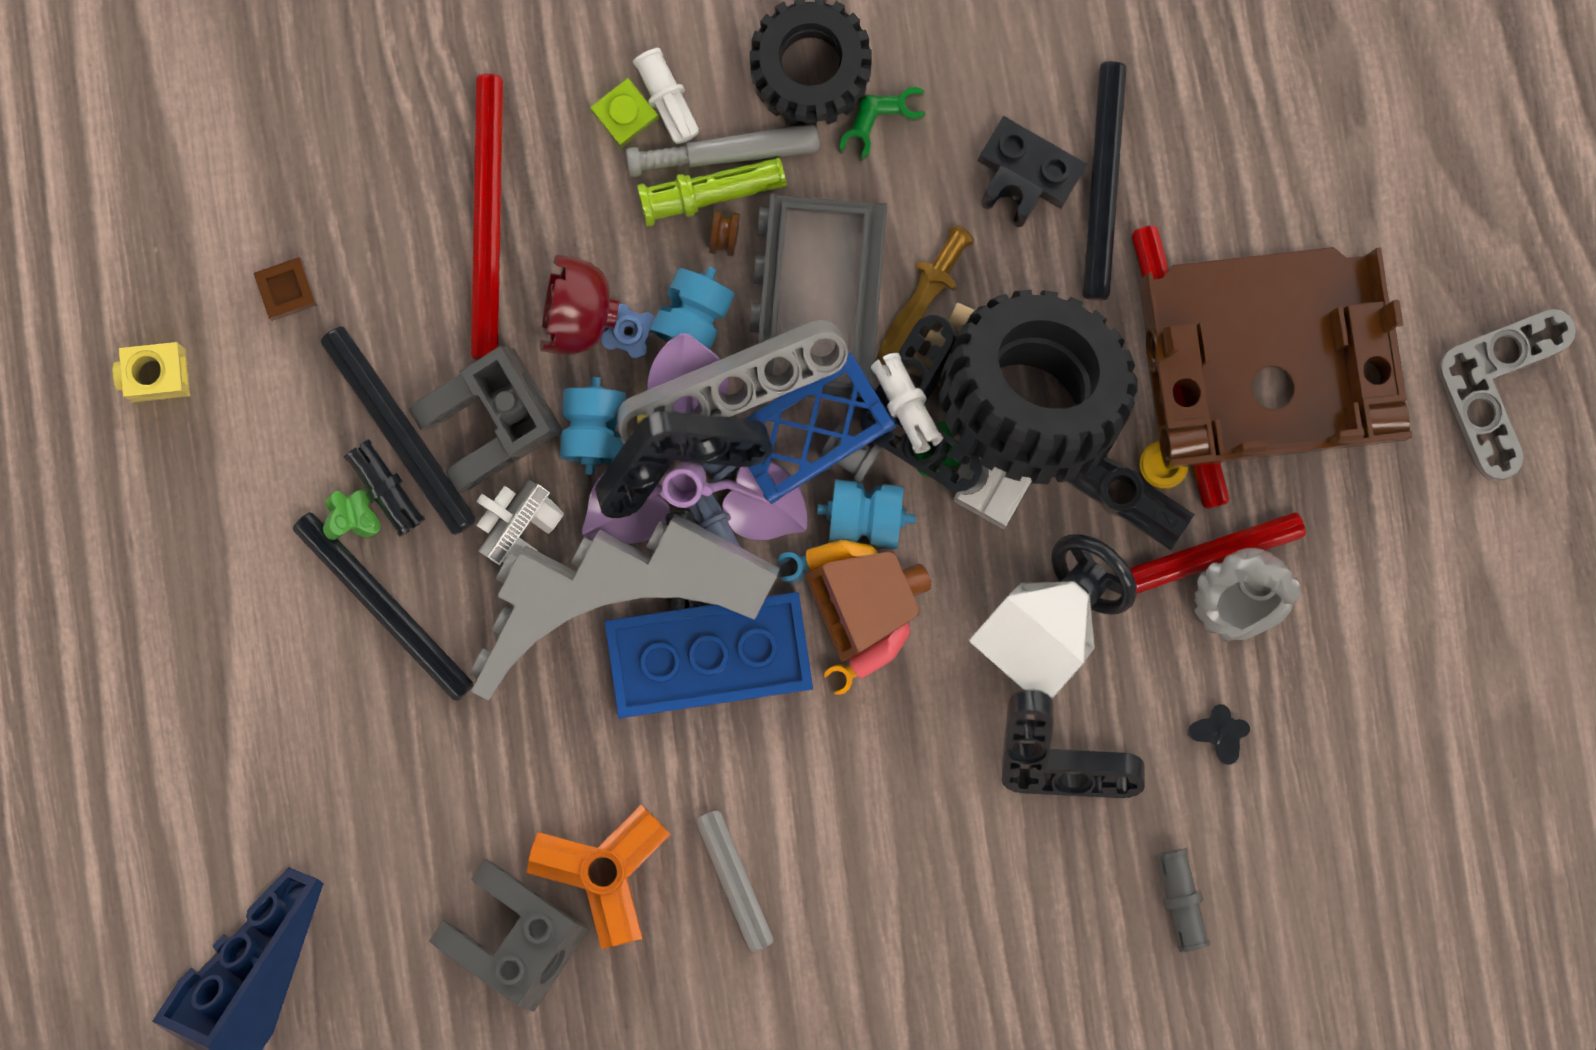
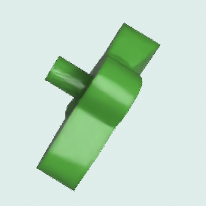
[323,490,381,540]

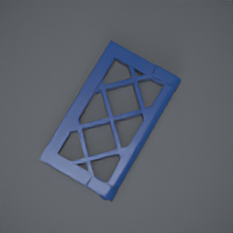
[745,353,897,504]

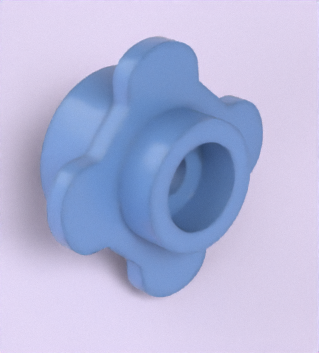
[601,304,655,359]

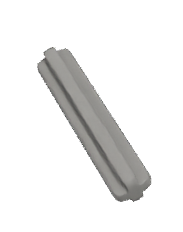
[696,810,773,952]

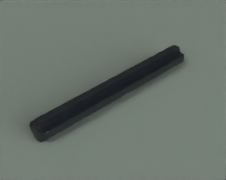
[1083,61,1127,301]
[321,326,476,535]
[293,512,474,701]

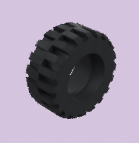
[939,290,1138,484]

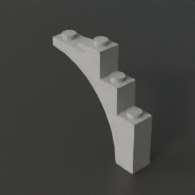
[470,514,780,701]

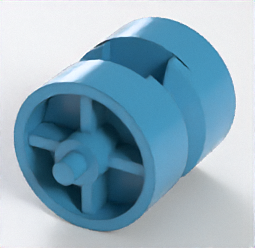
[649,266,736,350]
[559,377,627,475]
[817,479,916,550]

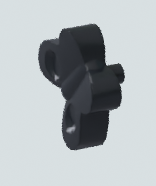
[1188,704,1250,765]

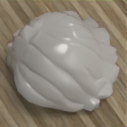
[1194,548,1301,642]

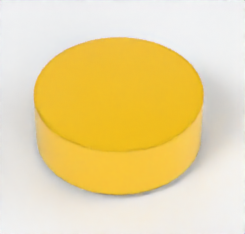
[1139,440,1189,490]

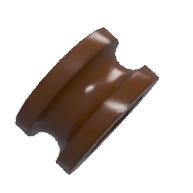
[709,210,740,257]

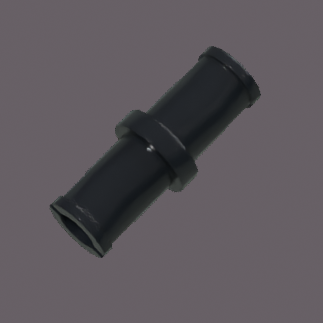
[344,439,425,537]

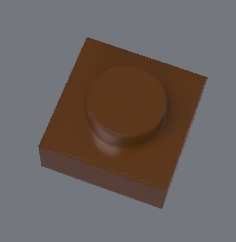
[254,257,318,321]

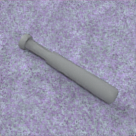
[626,124,820,177]

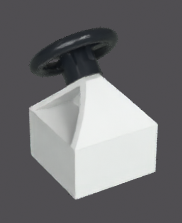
[969,534,1137,698]

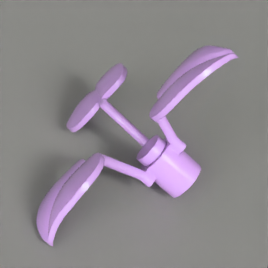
[582,333,808,544]

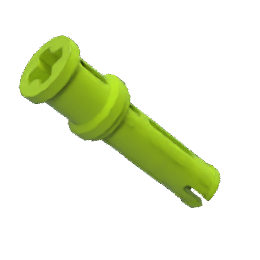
[637,157,787,227]

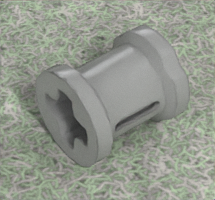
[819,421,883,483]

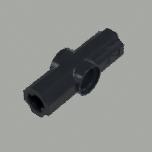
[1065,457,1195,550]

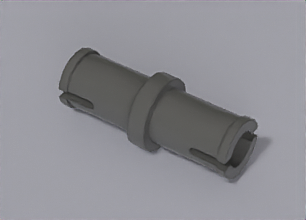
[1156,848,1210,952]

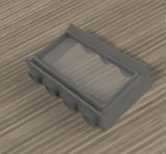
[750,194,887,402]

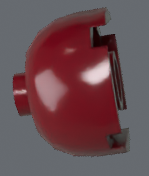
[540,255,619,355]

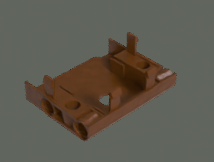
[1138,247,1412,469]

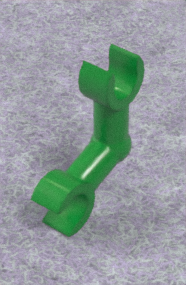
[839,87,926,162]

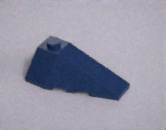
[152,867,324,1050]

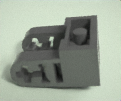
[409,346,563,494]
[429,859,590,1012]

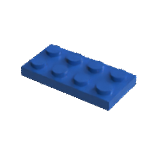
[604,592,813,719]

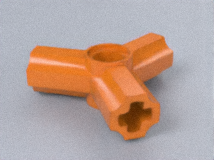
[526,804,671,950]

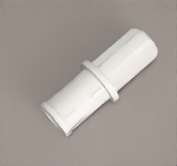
[633,48,699,144]

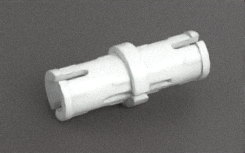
[871,353,943,453]

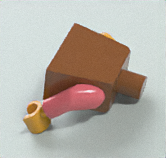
[777,539,931,695]

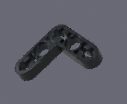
[861,315,989,495]
[595,411,773,518]
[1002,689,1145,798]

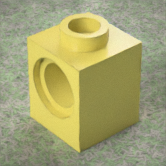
[113,342,190,403]

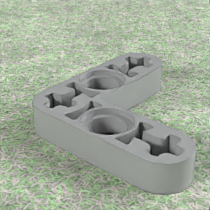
[1438,309,1576,482]

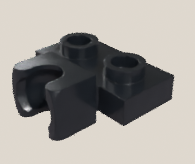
[978,116,1087,227]

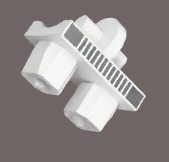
[476,479,564,565]

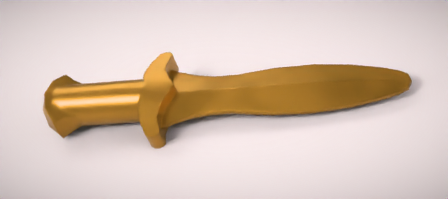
[876,226,974,365]

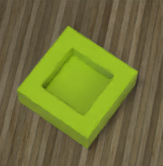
[590,78,659,148]

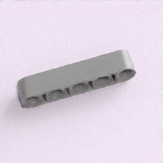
[616,320,848,444]

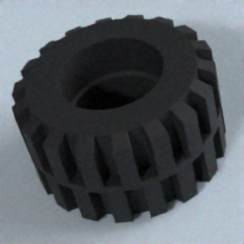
[750,0,872,127]

